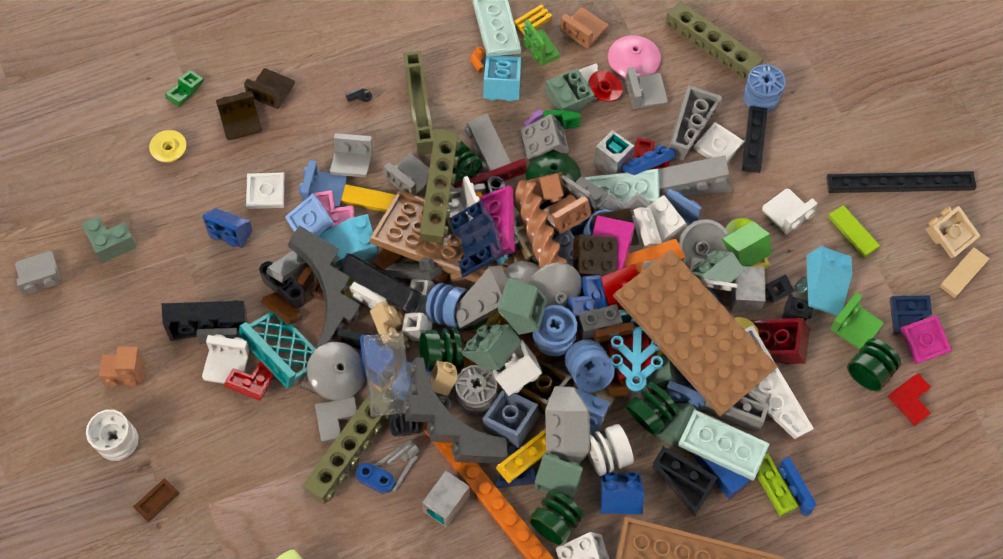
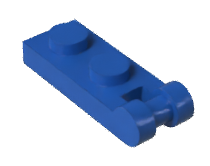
[622,145,675,175]
[779,457,816,516]

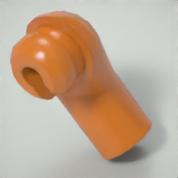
[470,47,485,73]

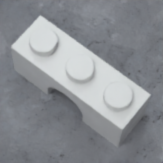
[402,279,435,341]

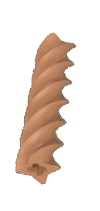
[513,180,567,269]

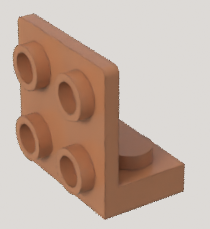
[560,7,608,49]
[544,194,592,234]

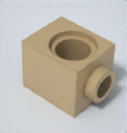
[428,360,458,396]

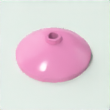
[608,35,661,79]

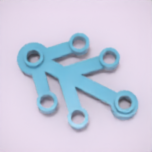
[611,319,663,392]

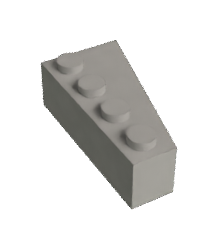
[658,155,733,197]

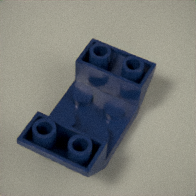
[449,200,503,278]

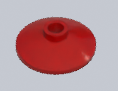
[588,70,622,102]

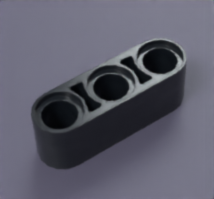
[259,261,306,308]

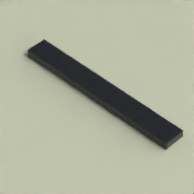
[826,171,976,193]

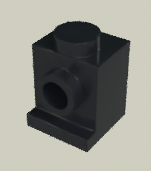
[765,274,795,303]
[782,294,814,322]

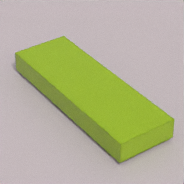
[828,205,880,258]
[756,454,799,517]

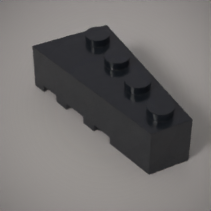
[161,300,248,341]

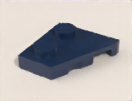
[890,295,932,334]

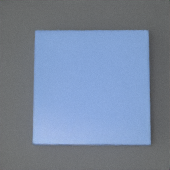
[285,194,334,236]

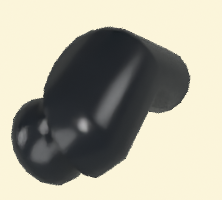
[345,88,372,102]

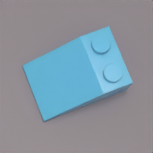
[483,56,521,101]
[318,214,378,268]
[806,246,852,316]

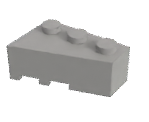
[463,114,511,172]
[454,266,507,328]
[702,391,769,433]

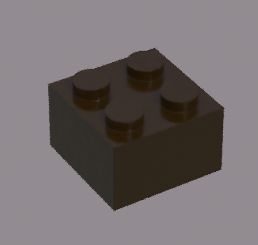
[518,359,574,415]

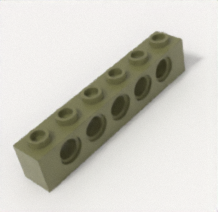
[665,1,763,81]
[419,129,461,244]
[302,389,394,505]

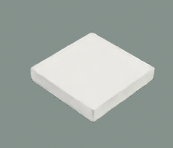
[693,122,744,163]
[246,172,285,209]

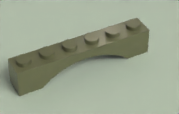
[403,51,434,155]

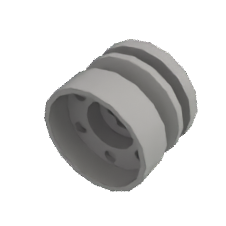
[455,365,497,417]

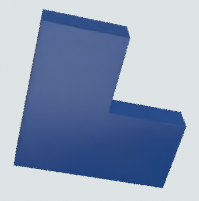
[567,275,607,318]

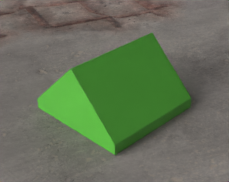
[721,221,772,266]

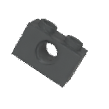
[577,304,623,340]

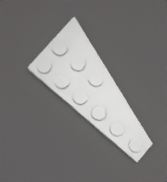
[744,325,814,439]

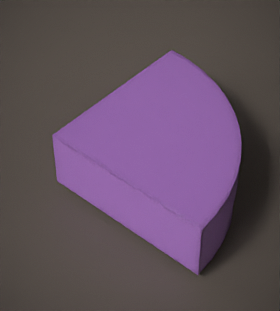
[524,109,543,127]

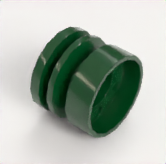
[439,139,482,188]
[419,328,462,372]
[847,338,902,392]
[626,382,680,436]
[528,490,584,546]

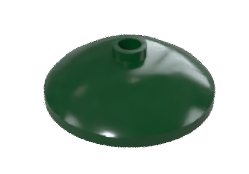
[526,151,581,200]

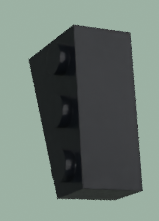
[652,446,717,517]

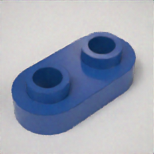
[356,463,395,494]

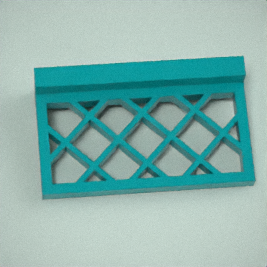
[239,311,316,389]

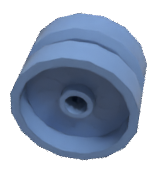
[532,305,577,356]

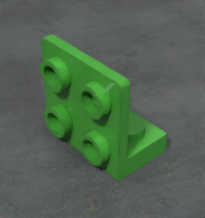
[523,19,560,66]
[830,293,884,350]

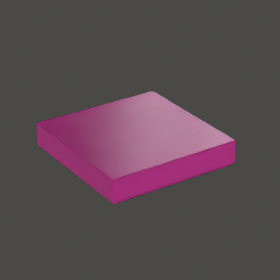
[900,315,952,365]

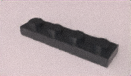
[742,106,768,173]

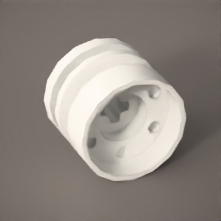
[86,410,139,461]
[587,424,634,476]

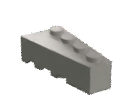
[668,85,722,160]

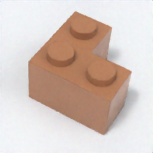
[525,172,567,204]
[99,347,146,387]

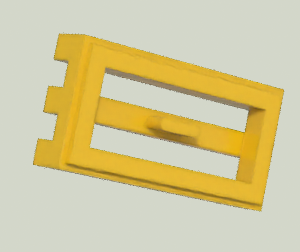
[514,4,552,35]

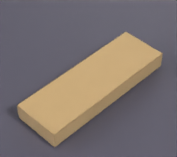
[940,248,990,298]

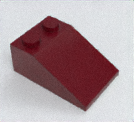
[750,318,810,364]

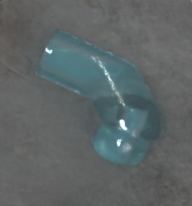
[795,276,808,293]

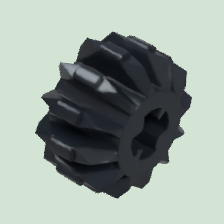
[389,413,423,437]

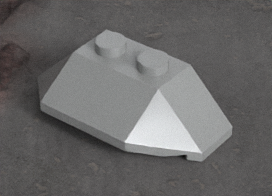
[545,386,590,464]

